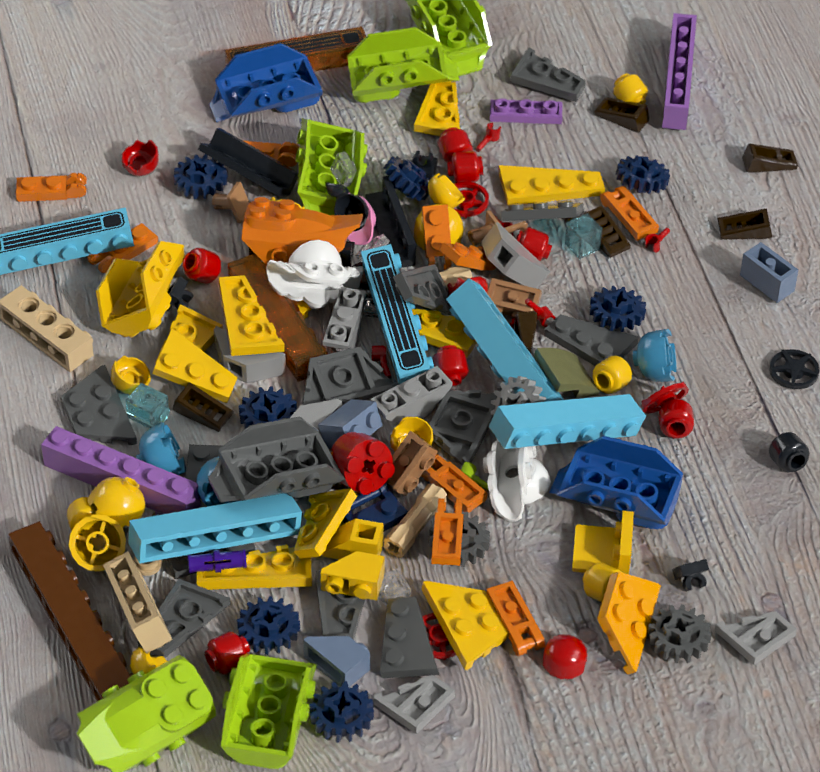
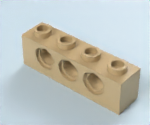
[0,285,94,372]
[103,551,173,654]

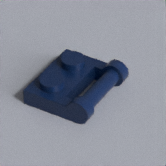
[342,483,408,532]

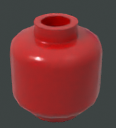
[437,127,473,162]
[447,151,483,183]
[516,227,552,261]
[183,248,221,284]
[432,345,469,386]
[659,399,694,439]
[204,631,250,675]

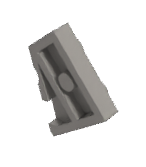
[715,611,797,665]
[373,675,455,734]

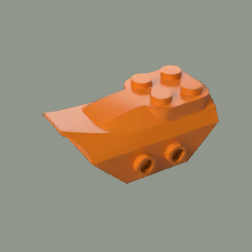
[242,197,363,265]

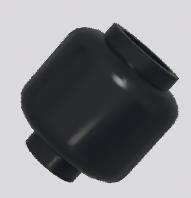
[769,432,810,473]

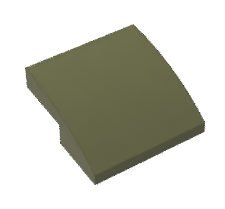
[534,348,600,398]

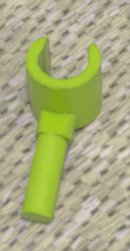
[461,462,489,491]

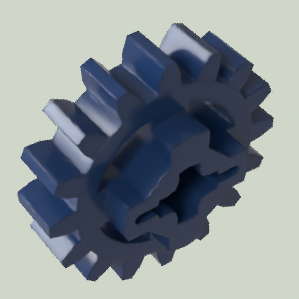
[173,154,227,199]
[616,155,670,194]
[383,156,429,201]
[589,286,646,332]
[239,386,297,429]
[237,596,300,655]
[309,681,374,743]

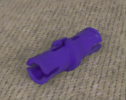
[188,549,247,573]

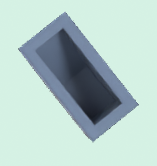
[303,636,370,687]

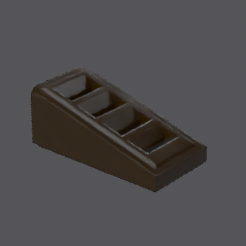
[594,97,650,132]
[742,143,798,173]
[581,206,631,258]
[717,208,773,240]
[515,311,537,353]
[172,382,234,432]

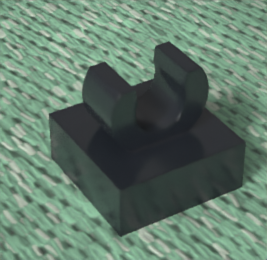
[412,150,438,181]
[166,276,194,312]
[672,559,709,592]

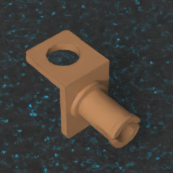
[212,182,249,223]
[468,210,528,246]

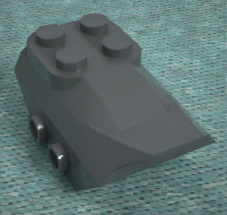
[208,416,345,502]

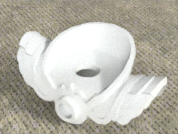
[266,240,364,309]
[483,438,551,522]

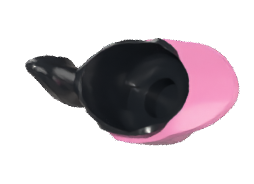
[326,183,376,245]

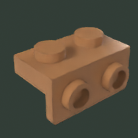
[487,278,542,320]
[386,431,438,496]

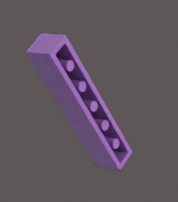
[662,13,697,130]
[41,426,201,514]

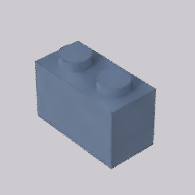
[740,242,799,303]
[318,399,383,449]

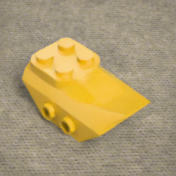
[96,241,185,338]

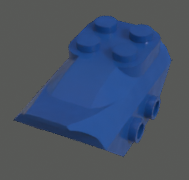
[209,43,323,123]
[549,436,683,529]

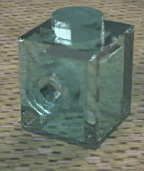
[565,213,602,259]
[125,383,170,429]

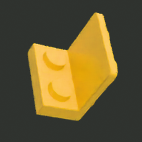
[572,511,634,574]

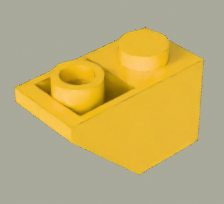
[322,519,383,560]
[321,551,385,600]

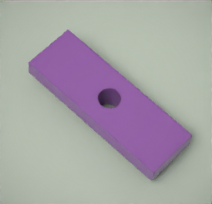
[490,98,562,124]

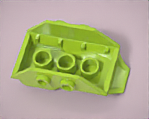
[405,0,492,76]
[347,27,459,103]
[295,118,367,215]
[221,654,317,769]
[76,655,216,772]

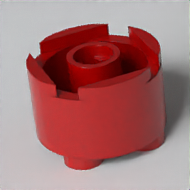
[331,432,395,495]

